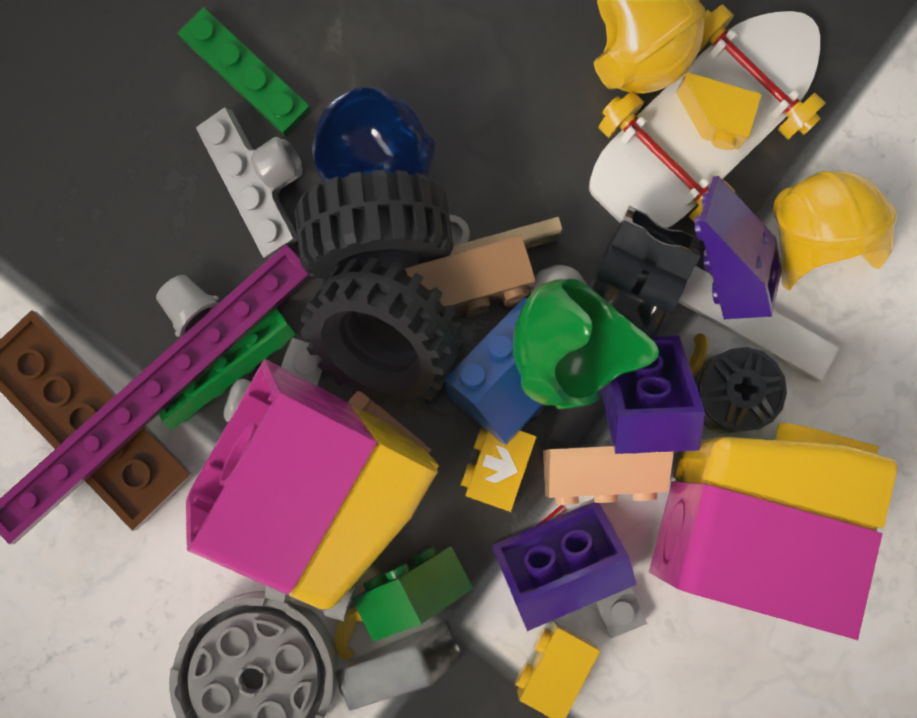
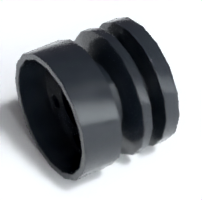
[694,347,787,433]

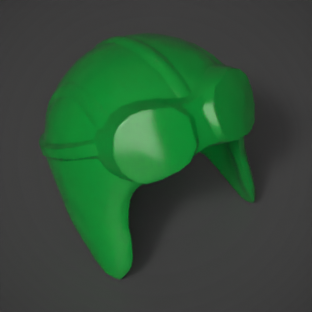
[512,279,659,409]

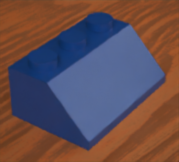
[445,297,544,446]

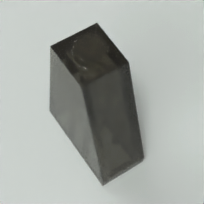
[334,620,462,711]

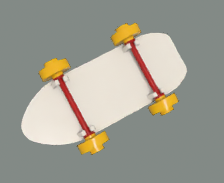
[589,4,826,228]

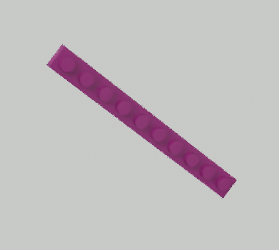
[0,244,310,545]

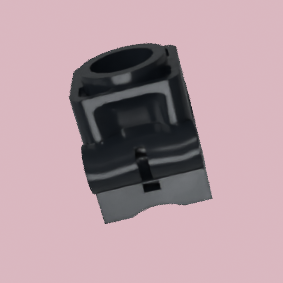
[589,206,701,339]

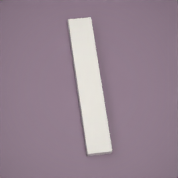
[678,266,839,382]

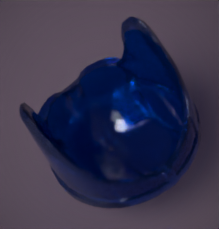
[312,86,435,183]

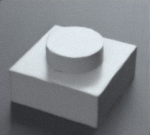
[595,587,647,638]

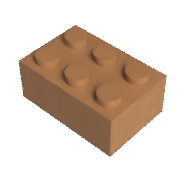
[405,235,535,322]

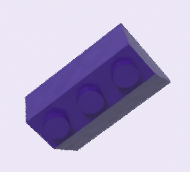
[491,502,637,631]

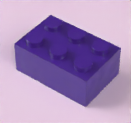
[601,335,705,454]

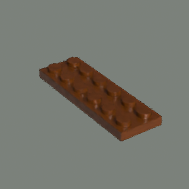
[0,310,193,531]

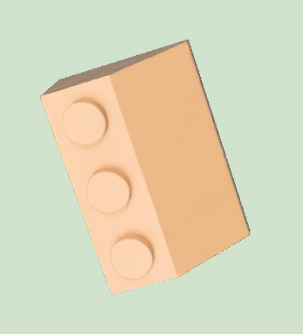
[543,446,674,505]

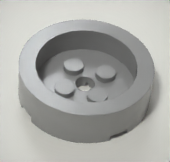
[169,591,339,718]

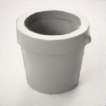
[156,275,219,337]

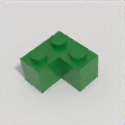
[352,546,473,642]

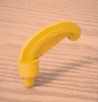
[689,333,709,377]
[335,606,363,660]

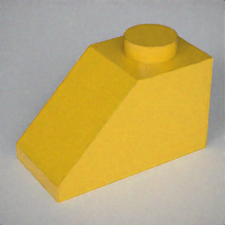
[676,72,762,150]

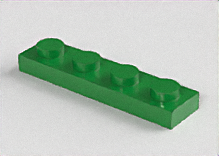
[178,7,311,137]
[159,308,296,431]

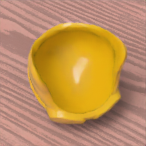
[593,0,706,94]
[773,171,897,291]

